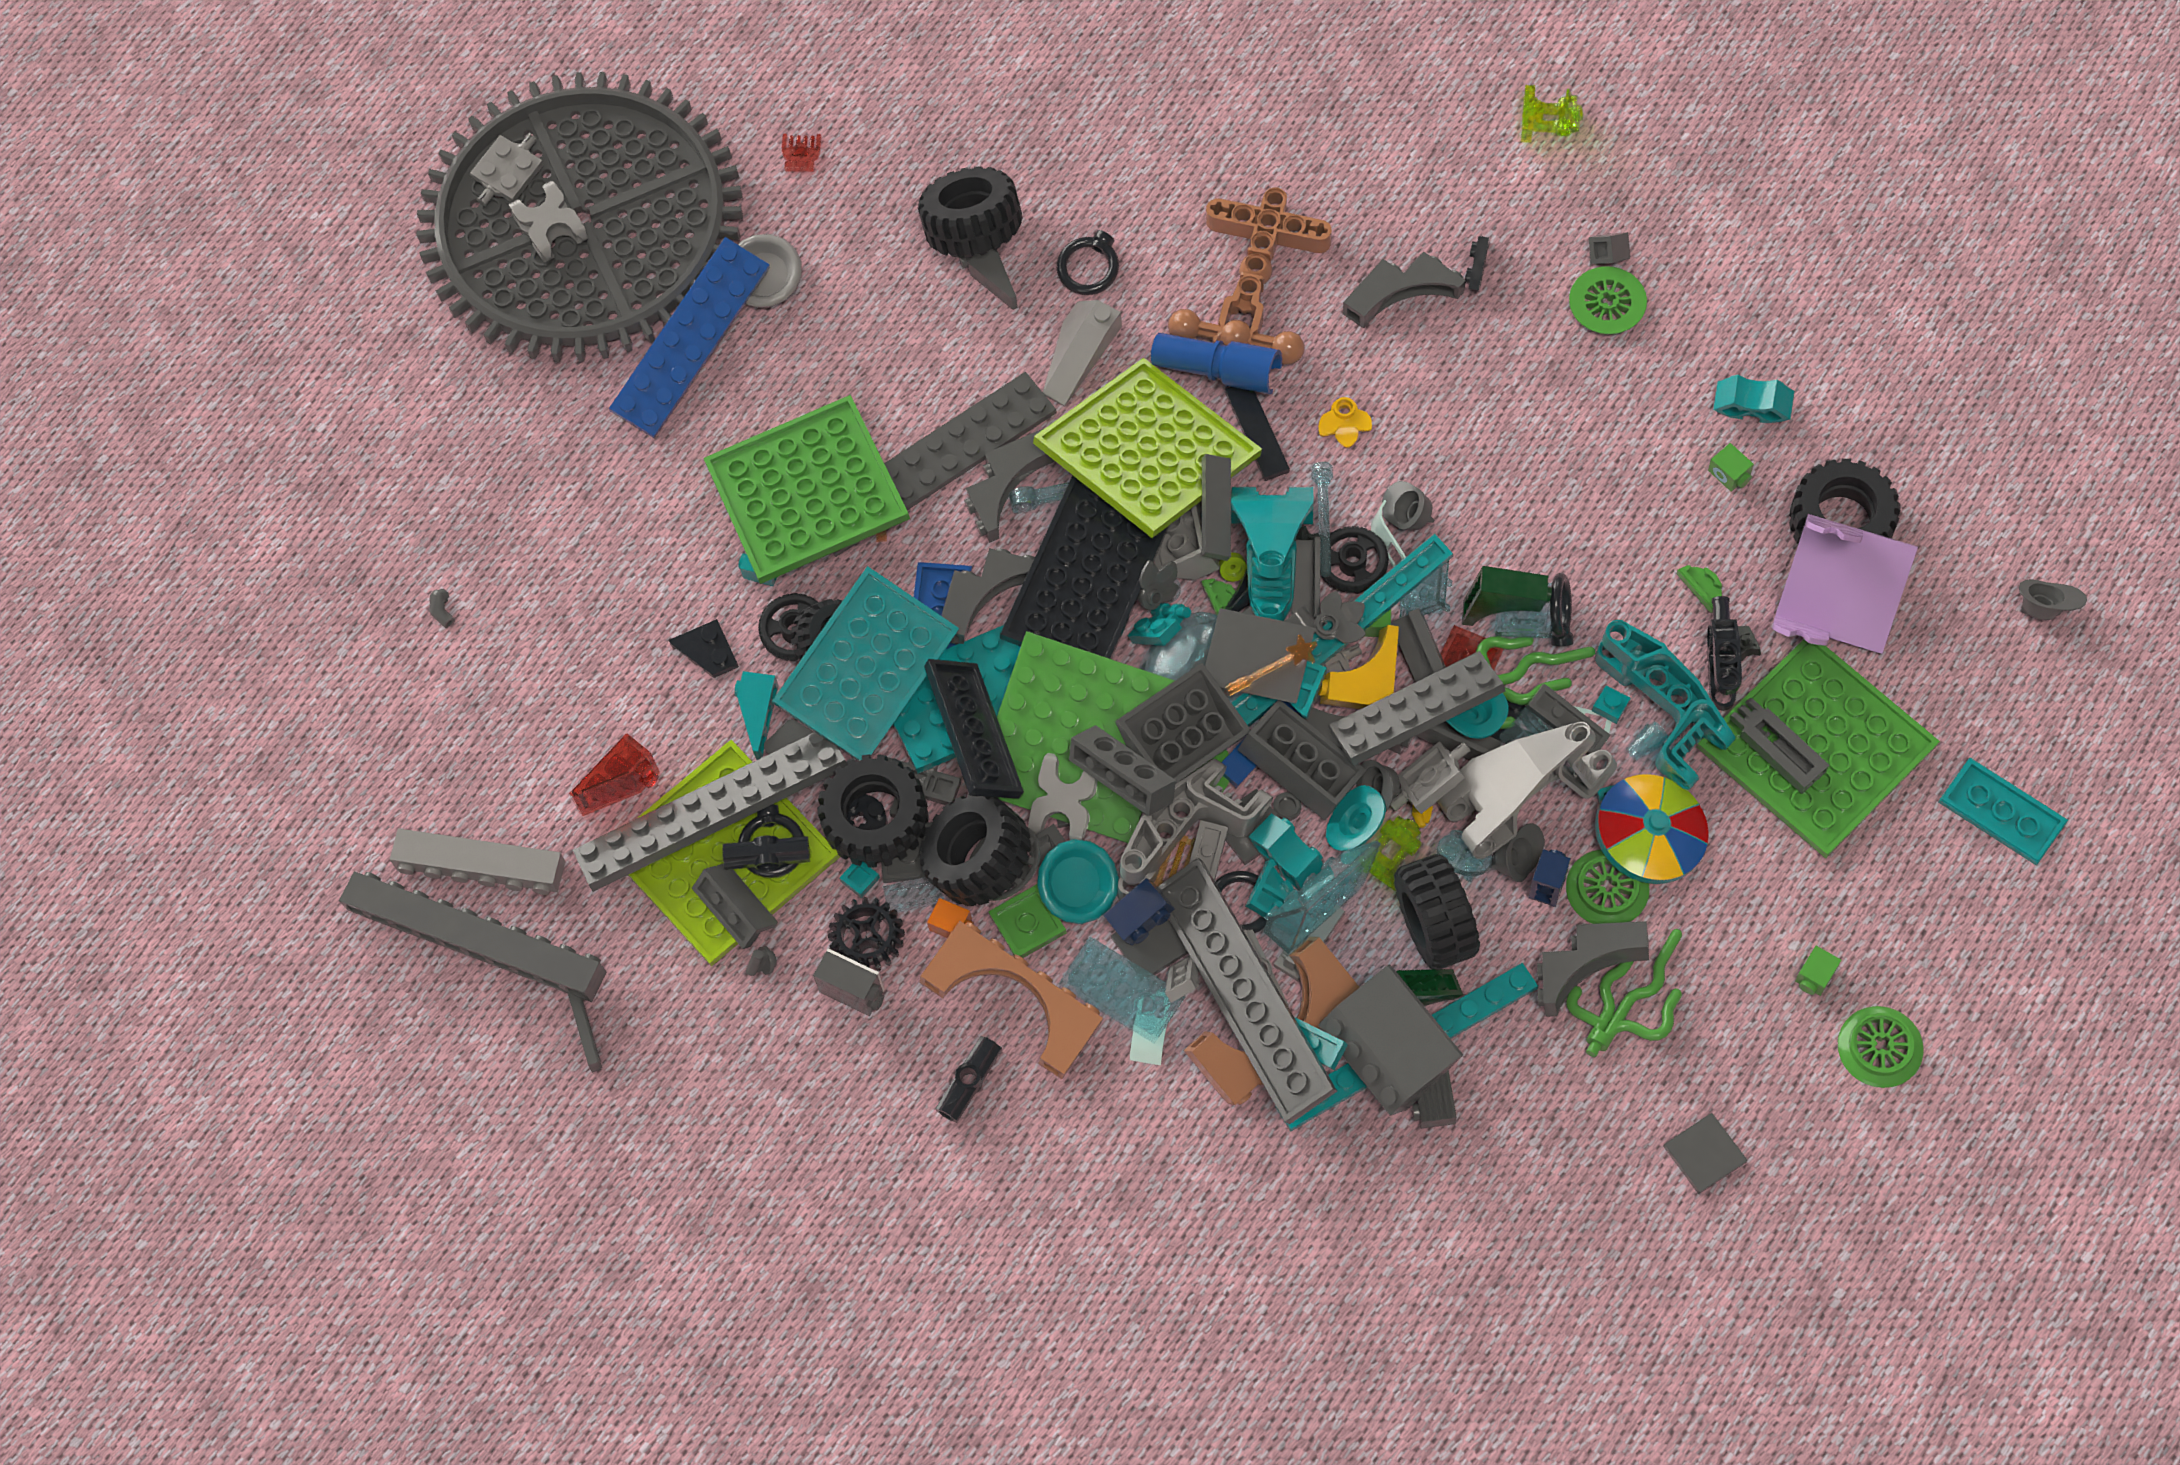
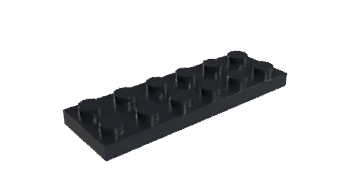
[924,659,1024,799]

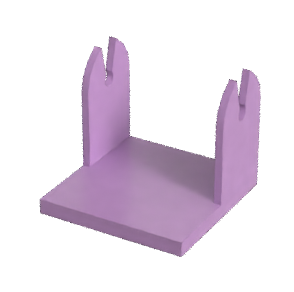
[1772,514,1918,654]

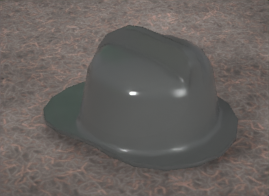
[1382,481,1435,530]
[2019,579,2087,620]
[1356,760,1401,812]
[1490,823,1545,882]

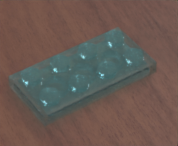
[1059,937,1186,1044]

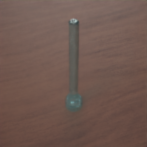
[1311,462,1333,577]

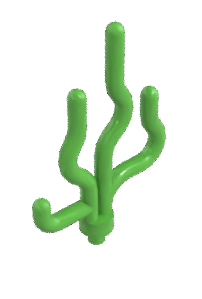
[1476,635,1596,729]
[1566,929,1682,1058]

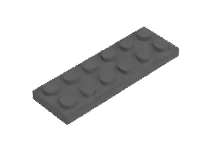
[1329,651,1505,766]

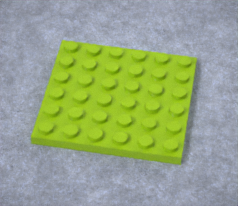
[1033,358,1262,538]
[628,739,840,967]

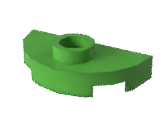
[1676,565,1722,614]
[1201,578,1235,617]

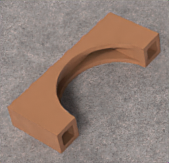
[919,921,1103,1079]
[1183,937,1360,1105]

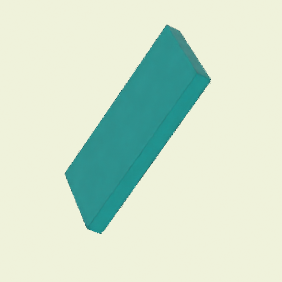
[1938,758,2068,866]

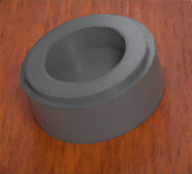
[1273,792,1302,821]

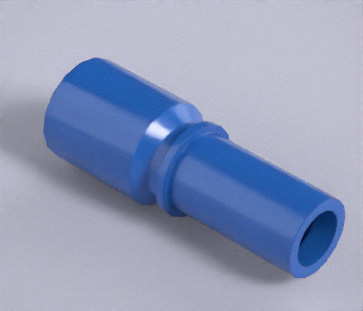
[1151,333,1282,394]

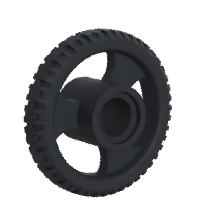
[1320,526,1389,593]
[758,593,827,661]

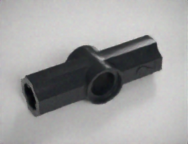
[722,835,810,870]
[935,1036,1003,1123]

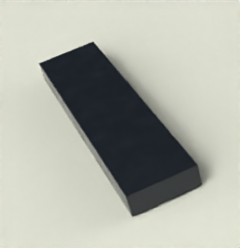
[1225,387,1290,481]

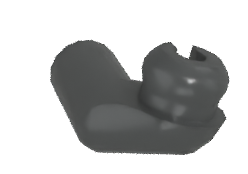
[429,589,455,629]

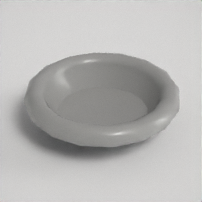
[738,234,802,308]

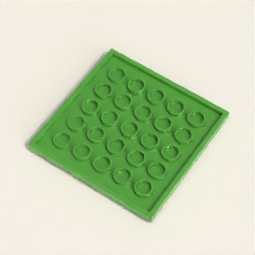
[703,395,910,584]
[997,631,1175,843]
[1697,639,1940,858]

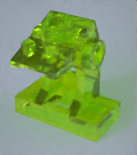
[1521,85,1583,143]
[1349,815,1422,891]

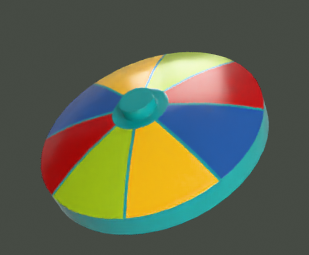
[1595,774,1709,884]

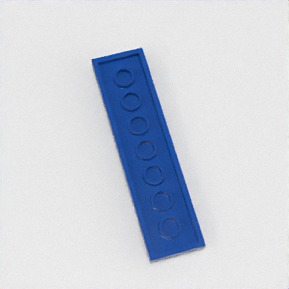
[609,237,770,438]

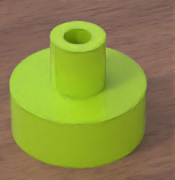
[1219,552,1247,582]

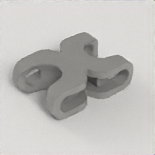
[509,181,588,263]
[1028,753,1098,840]

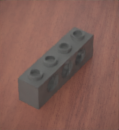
[1069,725,1176,816]

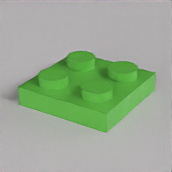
[988,884,1067,958]

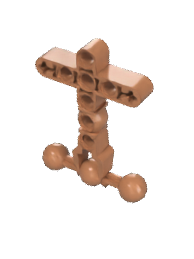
[1168,187,1332,365]

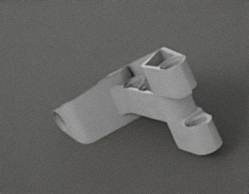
[1437,722,1617,859]
[1117,759,1273,901]

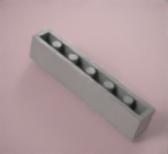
[390,828,566,895]

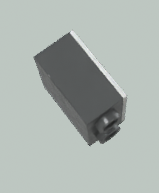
[813,949,885,1016]

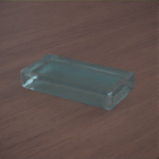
[883,877,944,913]

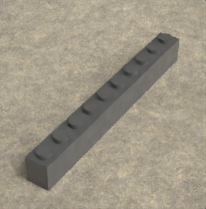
[339,871,607,1002]

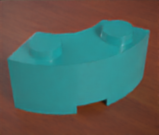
[1713,375,1795,423]
[1249,813,1327,894]

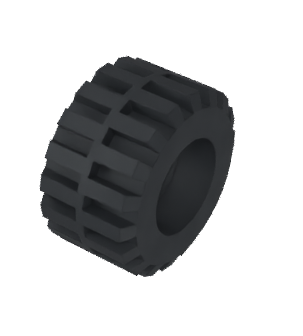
[791,599,843,657]

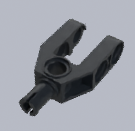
[1707,596,1742,711]

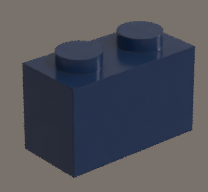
[1104,878,1175,946]

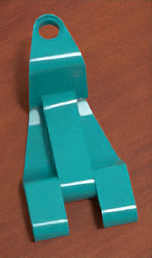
[1231,487,1314,621]
[1595,619,1736,790]

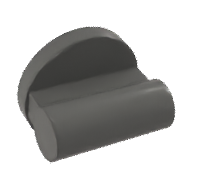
[746,946,776,976]

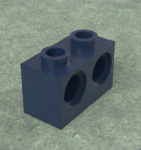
[1528,849,1571,907]

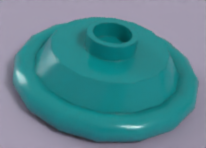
[1037,839,1119,924]

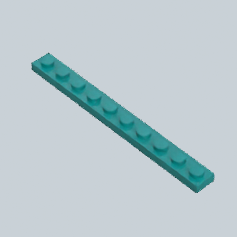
[1232,534,1453,727]
[1275,962,1538,1132]

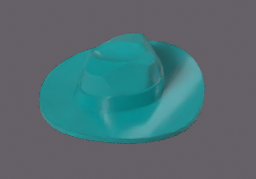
[1446,693,1508,739]
[1326,785,1386,852]

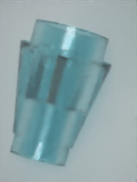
[1626,721,1668,761]

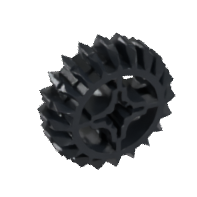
[828,896,905,971]

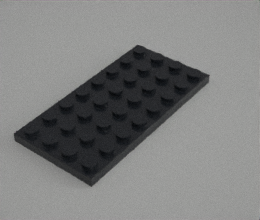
[1000,475,1170,659]

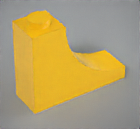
[1318,625,1399,709]

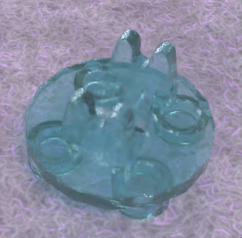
[1436,830,1493,882]

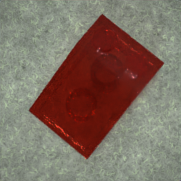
[569,733,660,816]

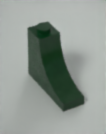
[1462,566,1552,626]
[1396,969,1463,1006]

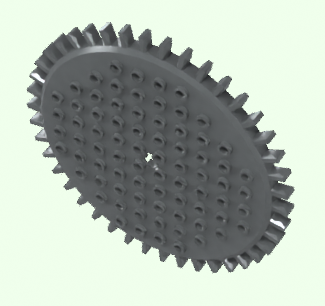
[416,72,743,362]

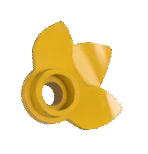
[1318,397,1372,448]

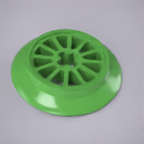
[1569,266,1647,334]
[1566,849,1650,924]
[1838,1006,1924,1088]

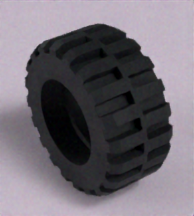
[918,166,1023,257]
[1789,458,1901,544]
[817,754,929,868]
[920,794,1031,906]
[1394,854,1480,970]

